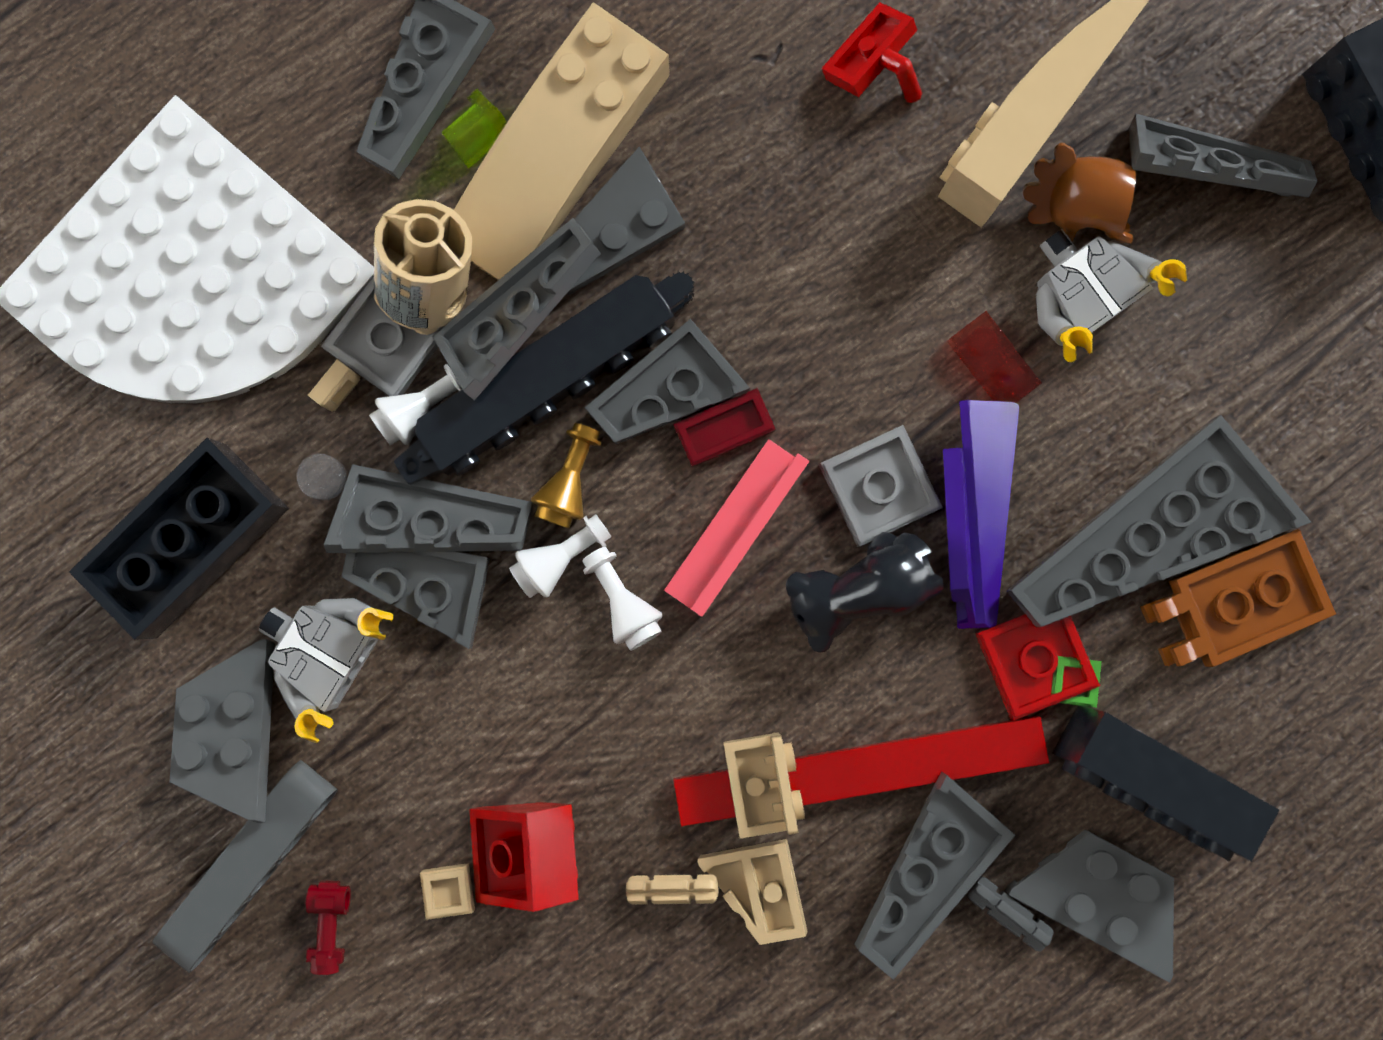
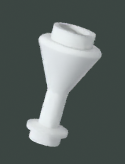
[369,364,462,446]
[509,514,612,598]
[582,547,662,651]

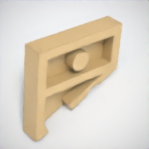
[697,839,808,945]

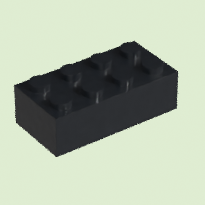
[1302,18,1383,223]
[69,438,289,640]
[1052,705,1279,862]

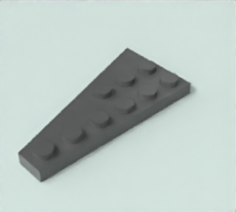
[1007,415,1311,627]

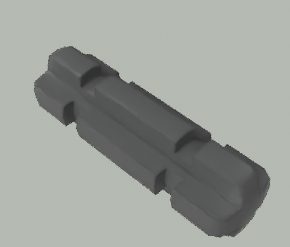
[967,876,1054,952]

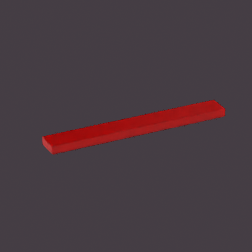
[673,716,1049,827]

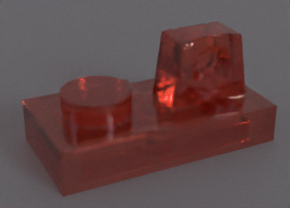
[947,311,1042,403]

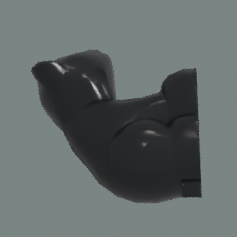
[786,532,943,653]

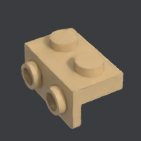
[723,732,805,839]

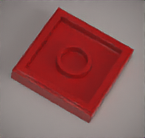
[975,614,1100,720]

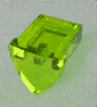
[441,89,507,168]

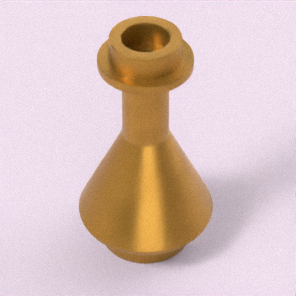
[531,423,601,529]

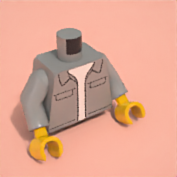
[1036,229,1187,362]
[259,598,394,743]

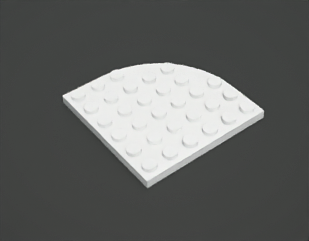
[0,95,374,403]

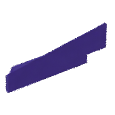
[943,400,1019,629]

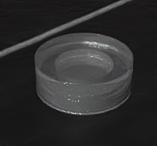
[297,454,347,500]

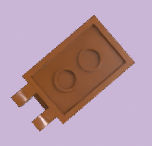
[1140,529,1336,667]

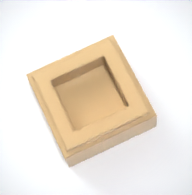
[308,359,361,412]
[420,863,475,920]

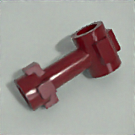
[306,880,351,975]

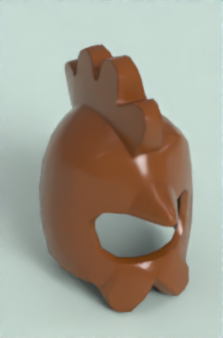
[1023,143,1136,244]

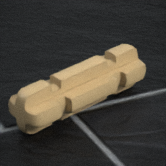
[626,874,719,905]

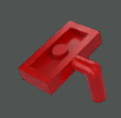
[821,2,922,103]

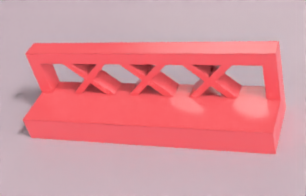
[664,439,809,617]

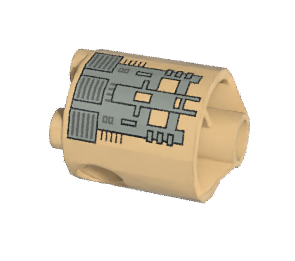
[374,199,472,335]

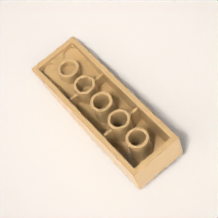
[938,0,1149,228]
[454,2,670,281]

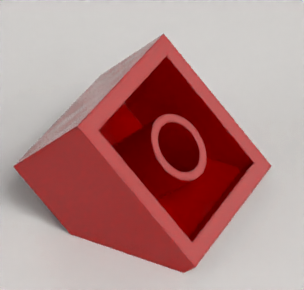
[469,802,579,912]

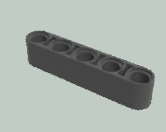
[152,760,338,973]

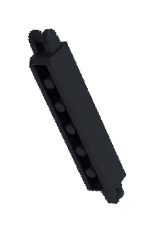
[394,271,694,484]

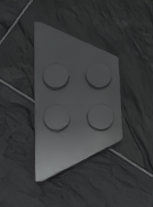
[169,639,275,823]
[1005,830,1174,983]

